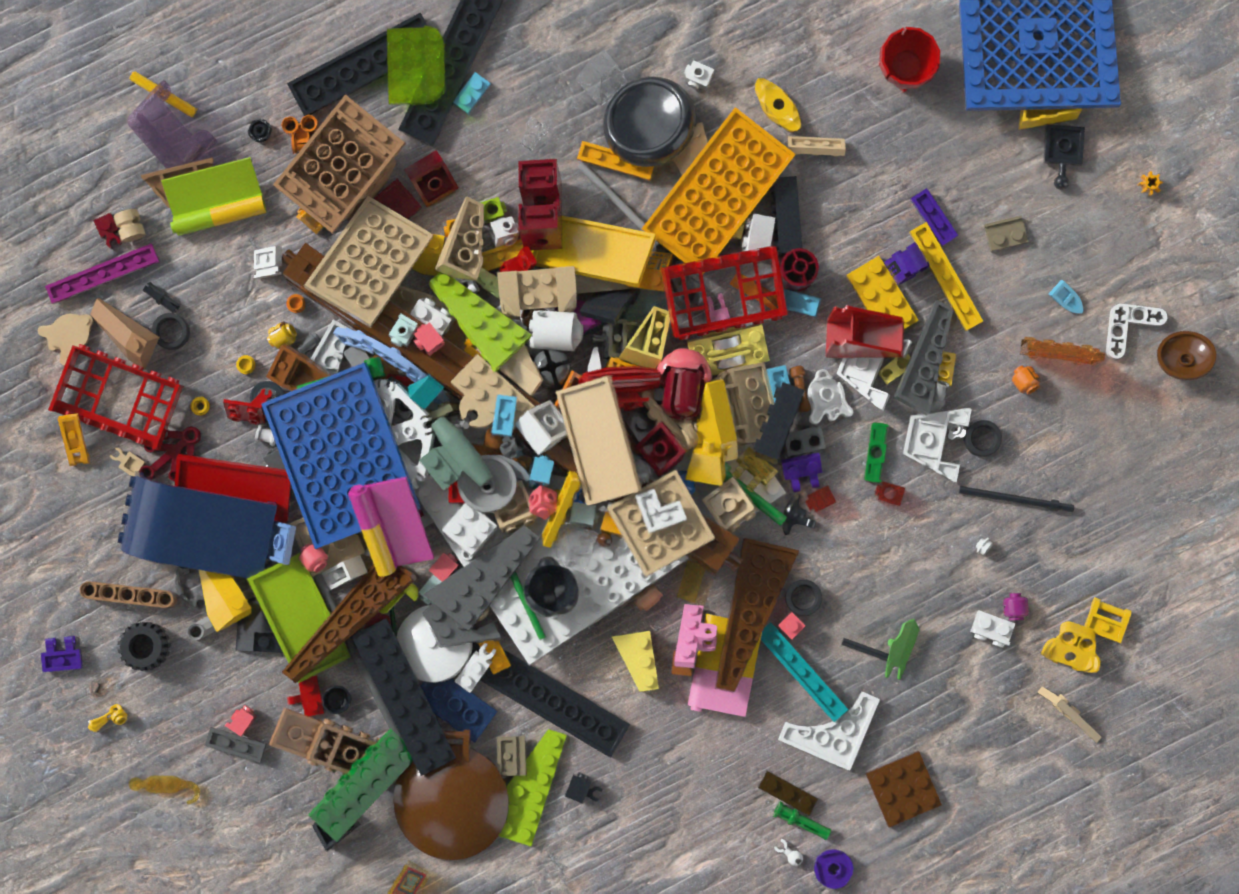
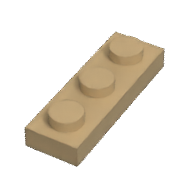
[787,136,846,156]

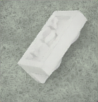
[970,610,1015,648]

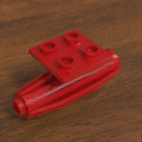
[579,366,661,411]

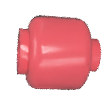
[299,543,328,573]

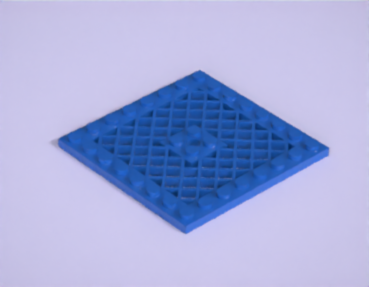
[959,0,1121,111]

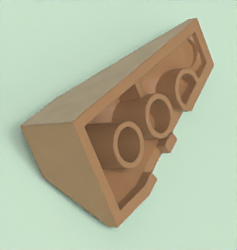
[90,298,159,370]

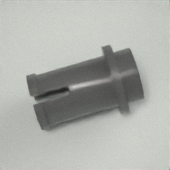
[297,332,321,355]

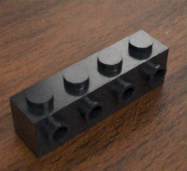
[753,382,804,465]

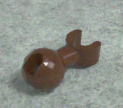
[581,526,612,548]

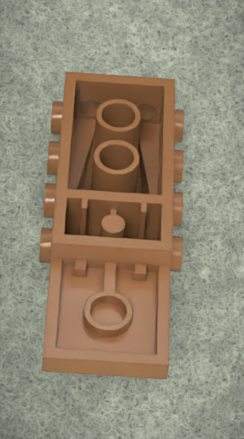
[269,708,381,775]

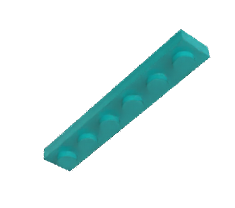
[761,622,849,722]

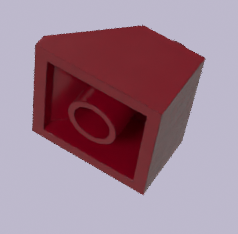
[404,150,459,207]

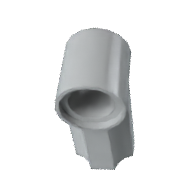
[187,616,216,641]

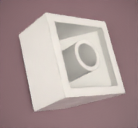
[515,400,568,455]

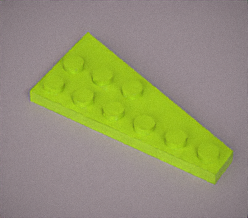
[429,272,531,373]
[499,729,567,846]

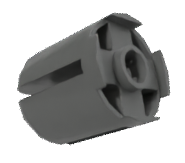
[534,349,571,390]

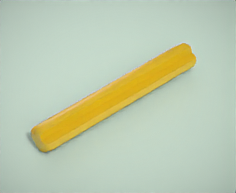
[129,71,197,117]

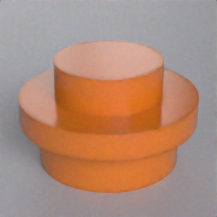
[286,294,306,313]

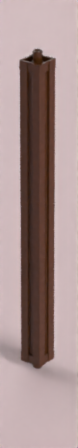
[282,243,743,576]

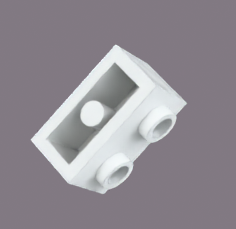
[741,214,775,252]
[410,297,456,336]

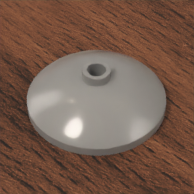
[458,455,516,512]

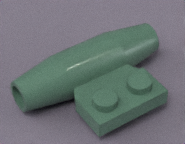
[419,416,493,491]

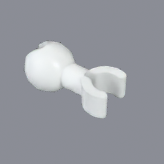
[774,839,803,866]

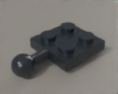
[1043,124,1085,190]

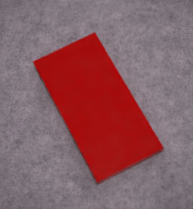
[175,454,291,524]

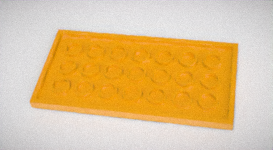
[641,107,796,274]

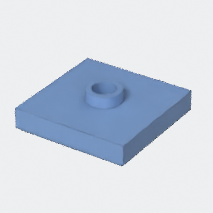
[266,521,296,565]

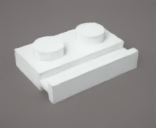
[254,246,283,279]

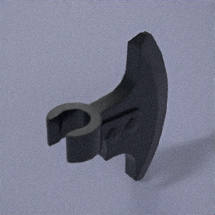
[782,493,817,535]

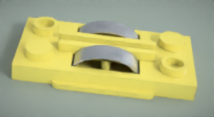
[687,324,770,375]

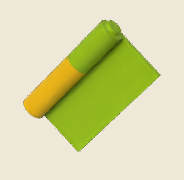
[161,157,267,236]

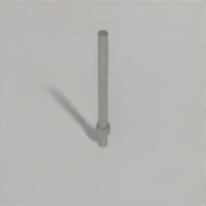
[578,162,660,246]

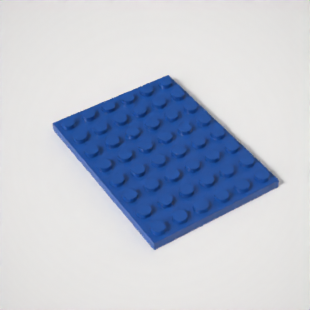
[262,362,421,549]

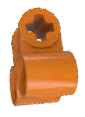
[281,115,320,154]

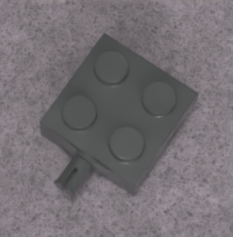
[591,319,642,359]

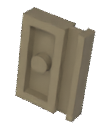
[984,215,1028,252]
[497,736,527,776]

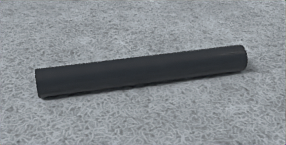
[841,638,889,661]

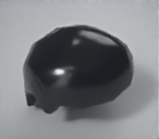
[321,685,352,715]

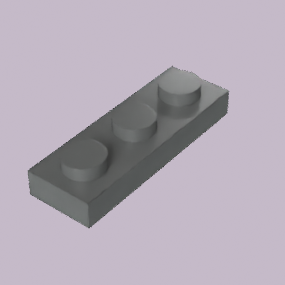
[205,727,267,763]

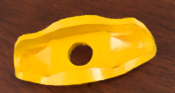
[755,78,802,132]

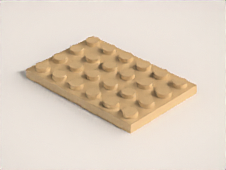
[304,196,433,328]

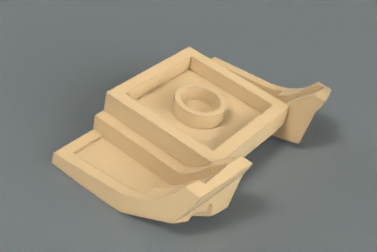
[497,266,577,320]

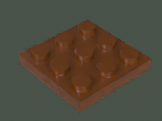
[865,751,942,828]

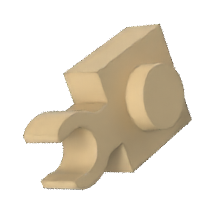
[110,448,146,476]

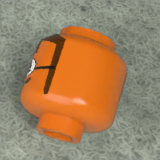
[1012,365,1041,395]

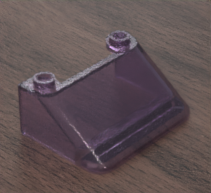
[128,80,218,169]

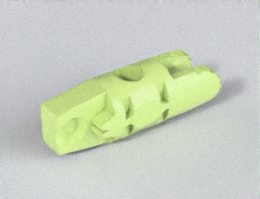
[476,268,500,299]

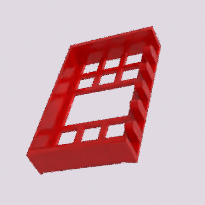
[661,246,788,340]
[48,344,184,451]

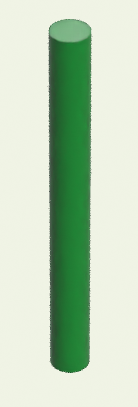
[510,571,546,640]

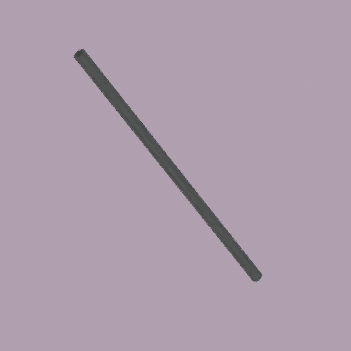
[313,574,403,740]

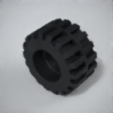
[118,622,171,671]

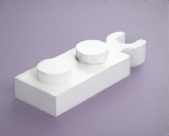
[455,643,496,693]

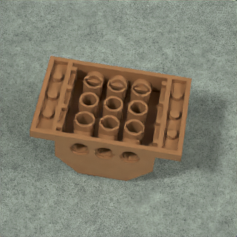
[273,94,406,234]

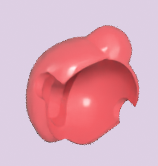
[657,348,712,397]

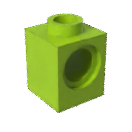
[480,197,507,225]

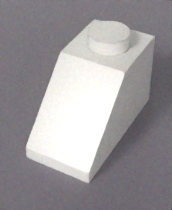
[322,555,368,590]

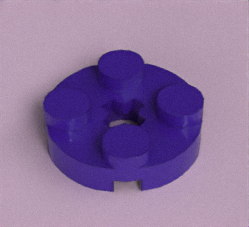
[814,849,853,889]

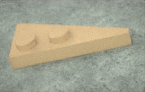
[1038,686,1101,743]

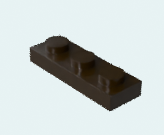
[758,771,818,816]

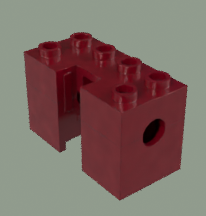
[518,159,563,251]

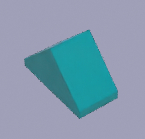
[408,376,444,410]

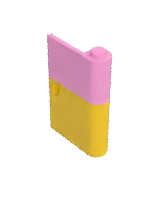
[688,614,762,717]

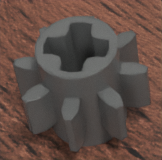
[500,434,524,460]

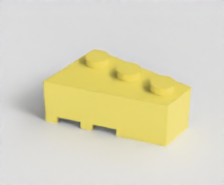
[619,306,670,368]
[612,631,659,692]

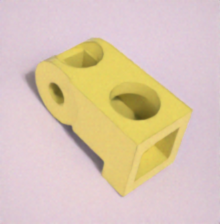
[878,354,911,385]

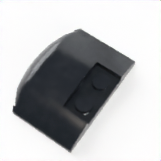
[236,597,283,653]

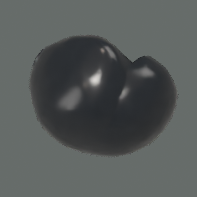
[524,556,579,618]

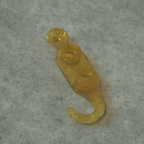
[129,775,200,804]

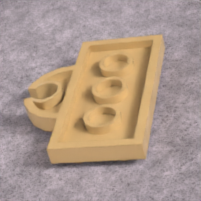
[451,354,535,431]

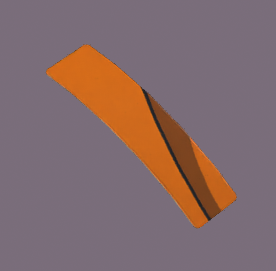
[730,274,778,310]

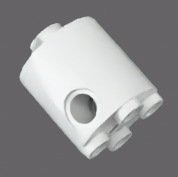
[529,310,583,351]

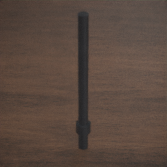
[959,486,1074,512]

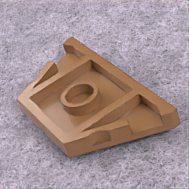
[141,157,214,208]

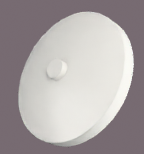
[397,605,473,683]

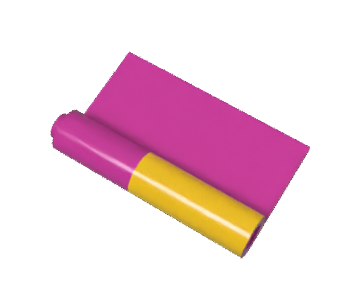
[348,477,434,576]

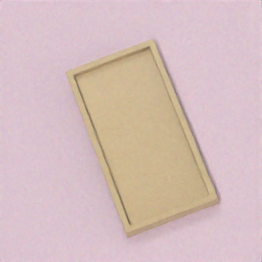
[556,376,642,506]

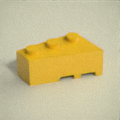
[1018,87,1082,130]

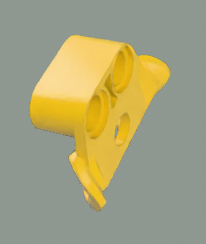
[1041,621,1100,673]

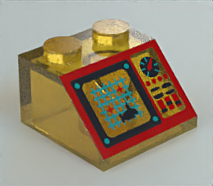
[387,860,429,894]

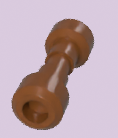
[789,366,811,413]

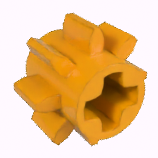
[1138,171,1163,196]

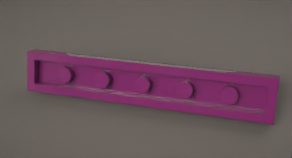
[45,243,160,305]

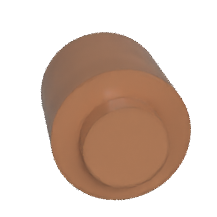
[634,584,663,612]

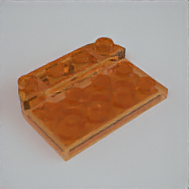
[1020,337,1105,365]

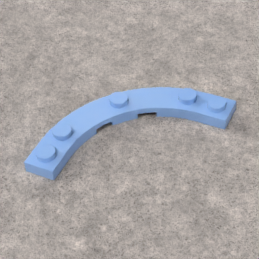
[333,327,450,404]

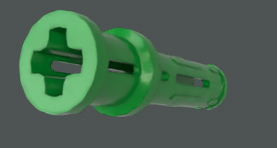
[773,801,831,840]

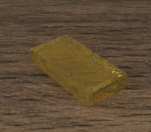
[676,560,705,603]

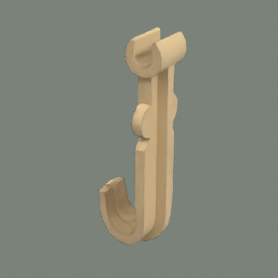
[638,389,698,452]

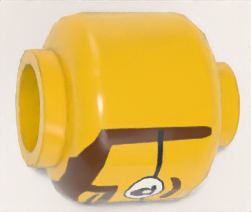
[267,321,297,349]

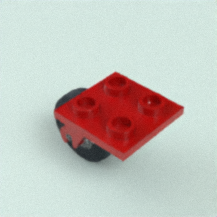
[223,381,284,425]

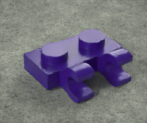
[781,452,823,493]
[41,636,83,672]

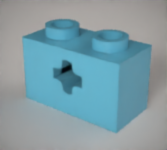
[528,456,554,489]

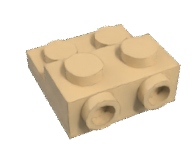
[702,477,758,533]
[493,480,538,534]

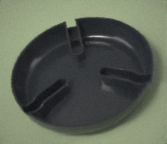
[603,76,697,167]

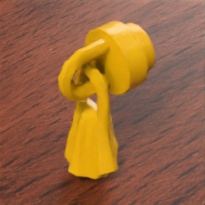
[88,704,127,732]

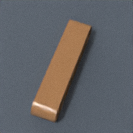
[80,581,177,608]

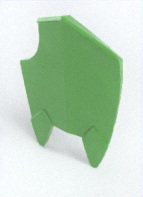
[885,619,920,680]

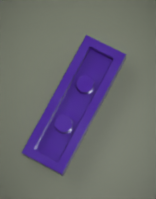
[910,188,958,247]

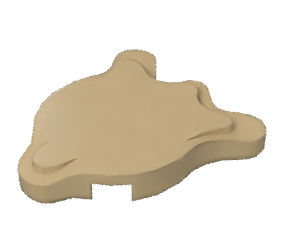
[38,314,94,366]

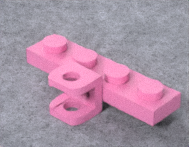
[674,604,717,668]

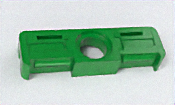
[864,422,889,483]

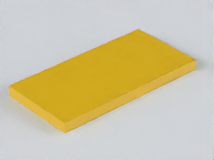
[533,215,657,287]

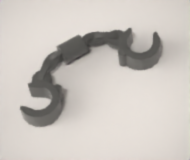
[175,566,206,611]

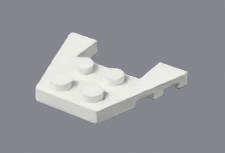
[837,340,912,411]
[903,408,972,482]

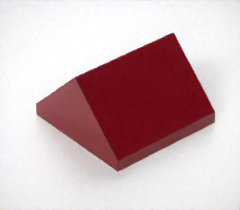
[635,421,687,476]

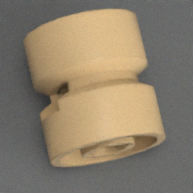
[113,209,146,242]

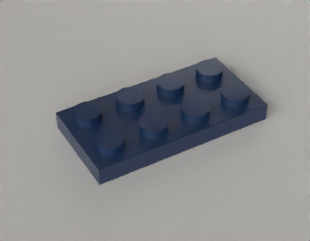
[421,678,498,743]

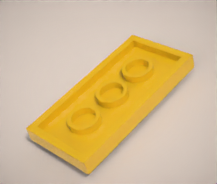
[846,256,919,329]

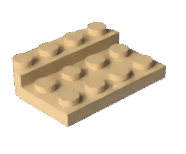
[713,362,774,446]

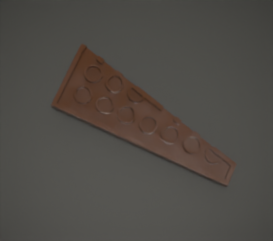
[714,538,799,693]
[282,564,417,684]

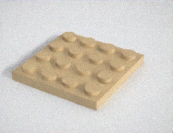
[607,470,715,577]

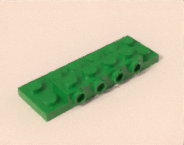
[308,728,413,842]

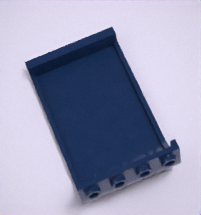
[117,471,277,578]

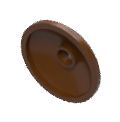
[1157,331,1216,380]

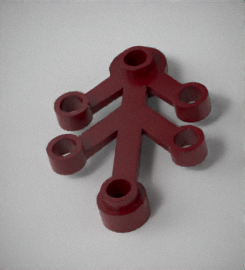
[139,426,201,481]

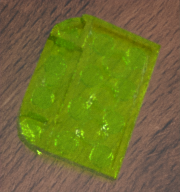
[387,26,446,105]

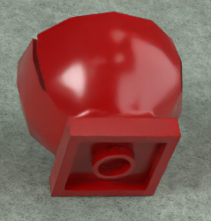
[879,27,940,93]

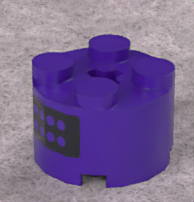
[884,242,930,285]

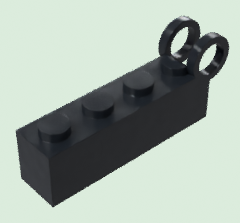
[768,176,803,256]

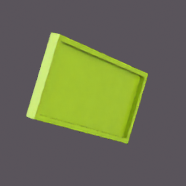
[247,553,351,683]

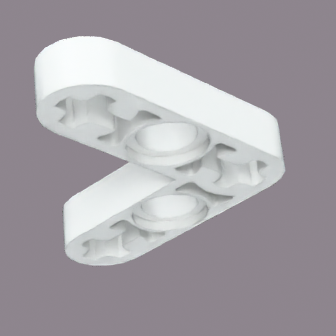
[1106,304,1167,359]

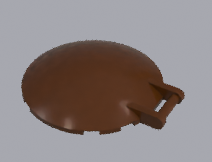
[393,730,509,860]

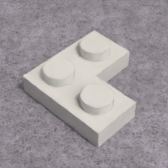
[635,489,687,534]

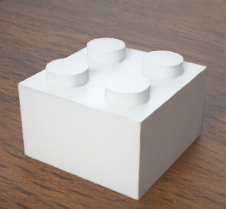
[442,503,498,558]

